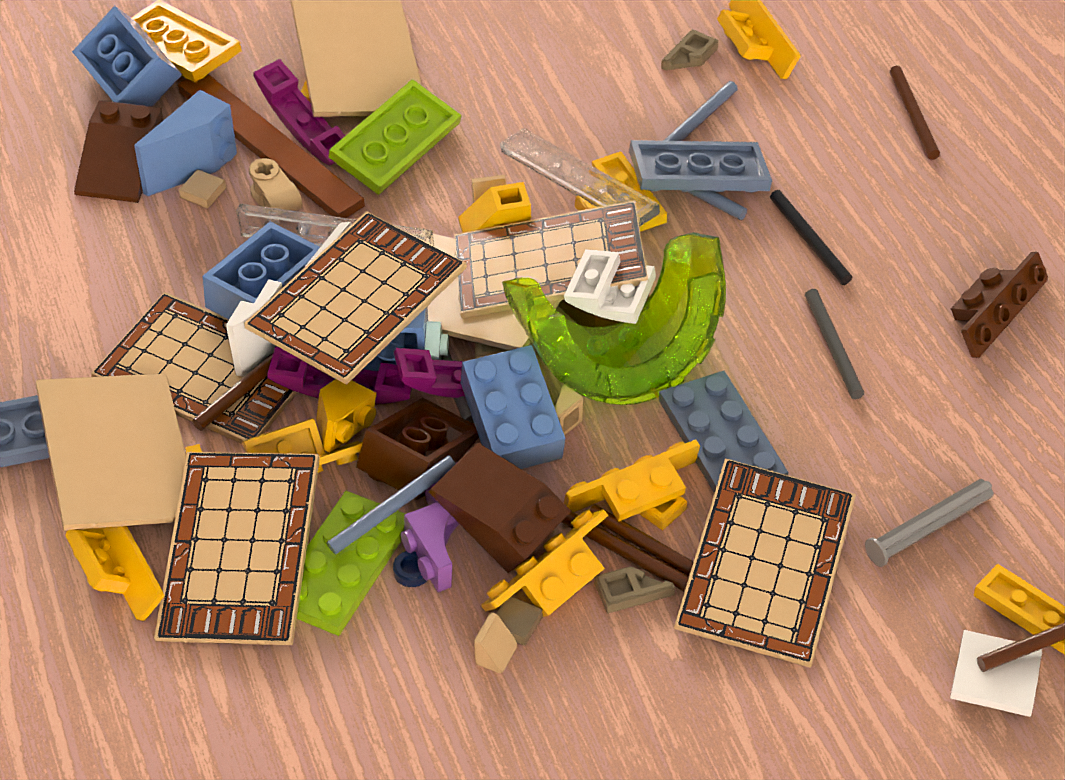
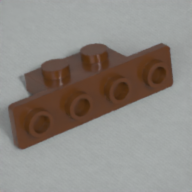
[951,252,1048,358]

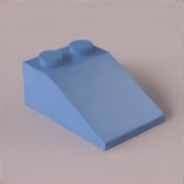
[134,90,237,196]

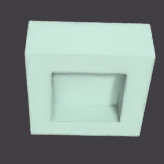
[425,321,449,360]

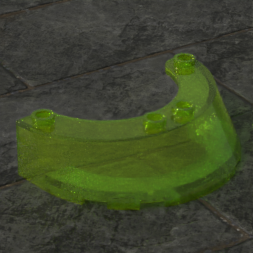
[502,232,726,405]

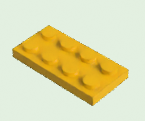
[131,0,242,82]

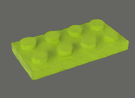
[328,79,462,195]
[297,491,406,636]

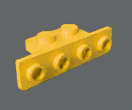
[717,0,800,79]
[242,418,363,473]
[564,440,700,522]
[481,509,609,617]
[65,526,164,621]

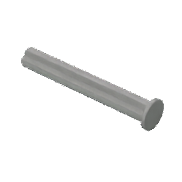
[865,479,994,567]

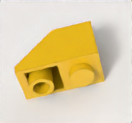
[458,182,531,233]
[316,379,376,453]

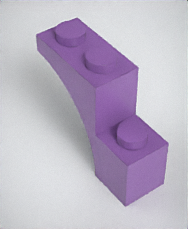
[401,481,459,592]

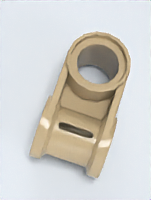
[249,158,303,221]

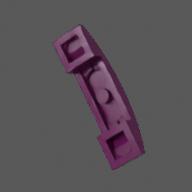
[253,58,346,166]
[267,347,412,405]
[394,348,465,398]

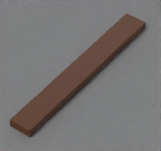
[178,74,365,222]

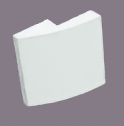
[564,249,656,324]
[226,280,282,377]
[950,630,1042,717]

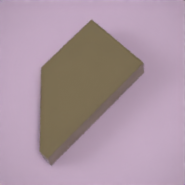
[661,29,719,70]
[594,566,675,614]

